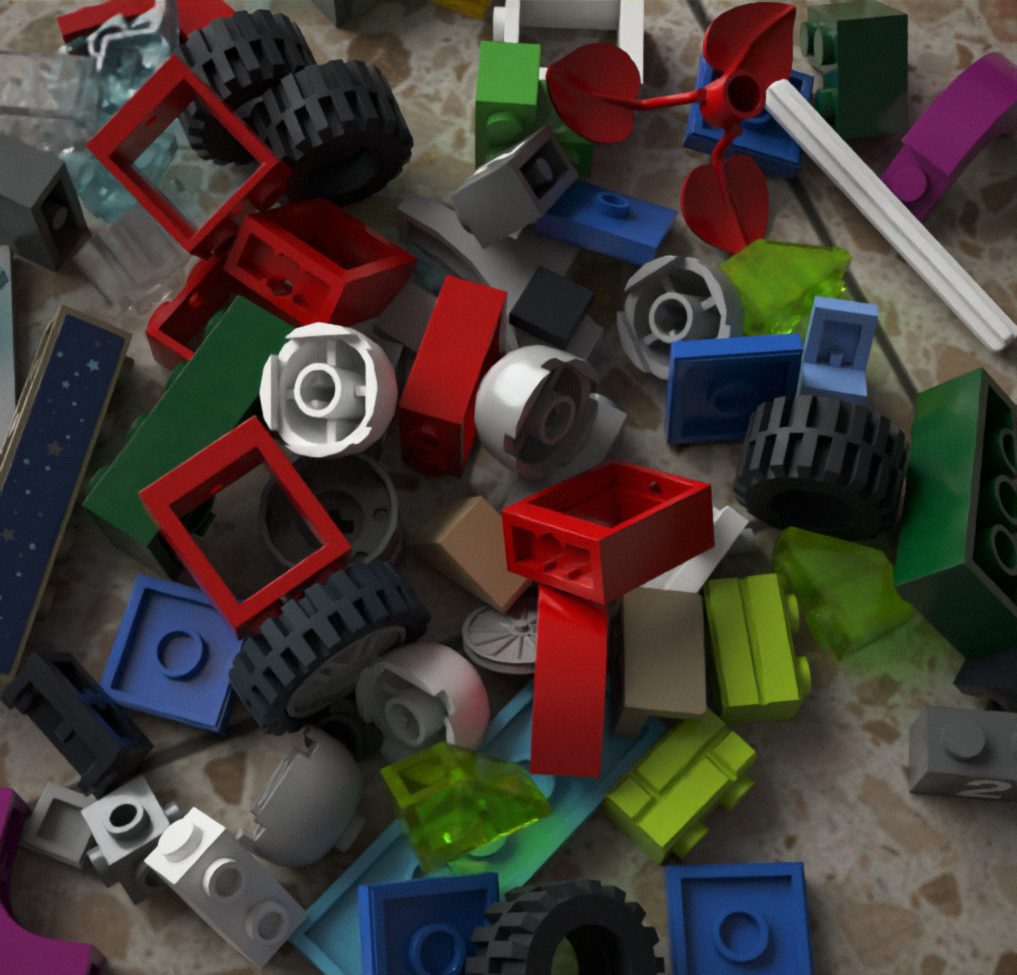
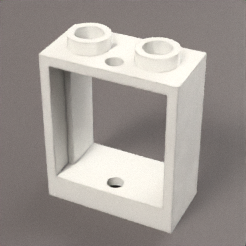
[493,0,644,118]

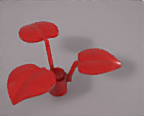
[545,2,796,261]

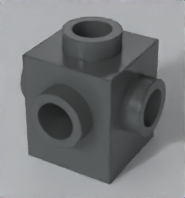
[81,775,184,905]

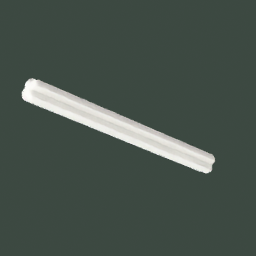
[764,79,1017,354]

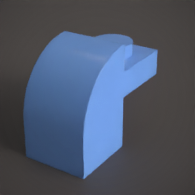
[796,296,879,407]

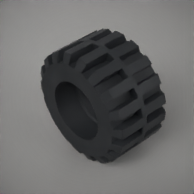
[172,9,317,166]
[247,59,414,208]
[733,395,910,542]
[465,879,665,975]

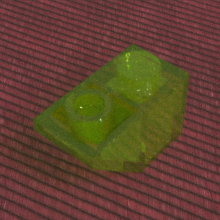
[717,239,852,337]
[770,526,915,661]
[380,741,552,873]

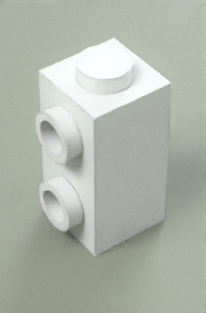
[144,807,309,969]

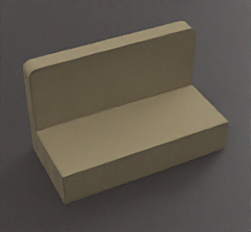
[610,587,707,739]

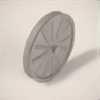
[462,596,537,674]

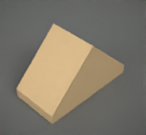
[406,496,534,615]

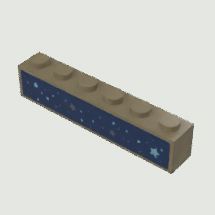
[0,304,134,694]

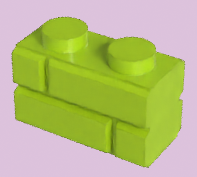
[699,573,811,726]
[601,706,759,865]

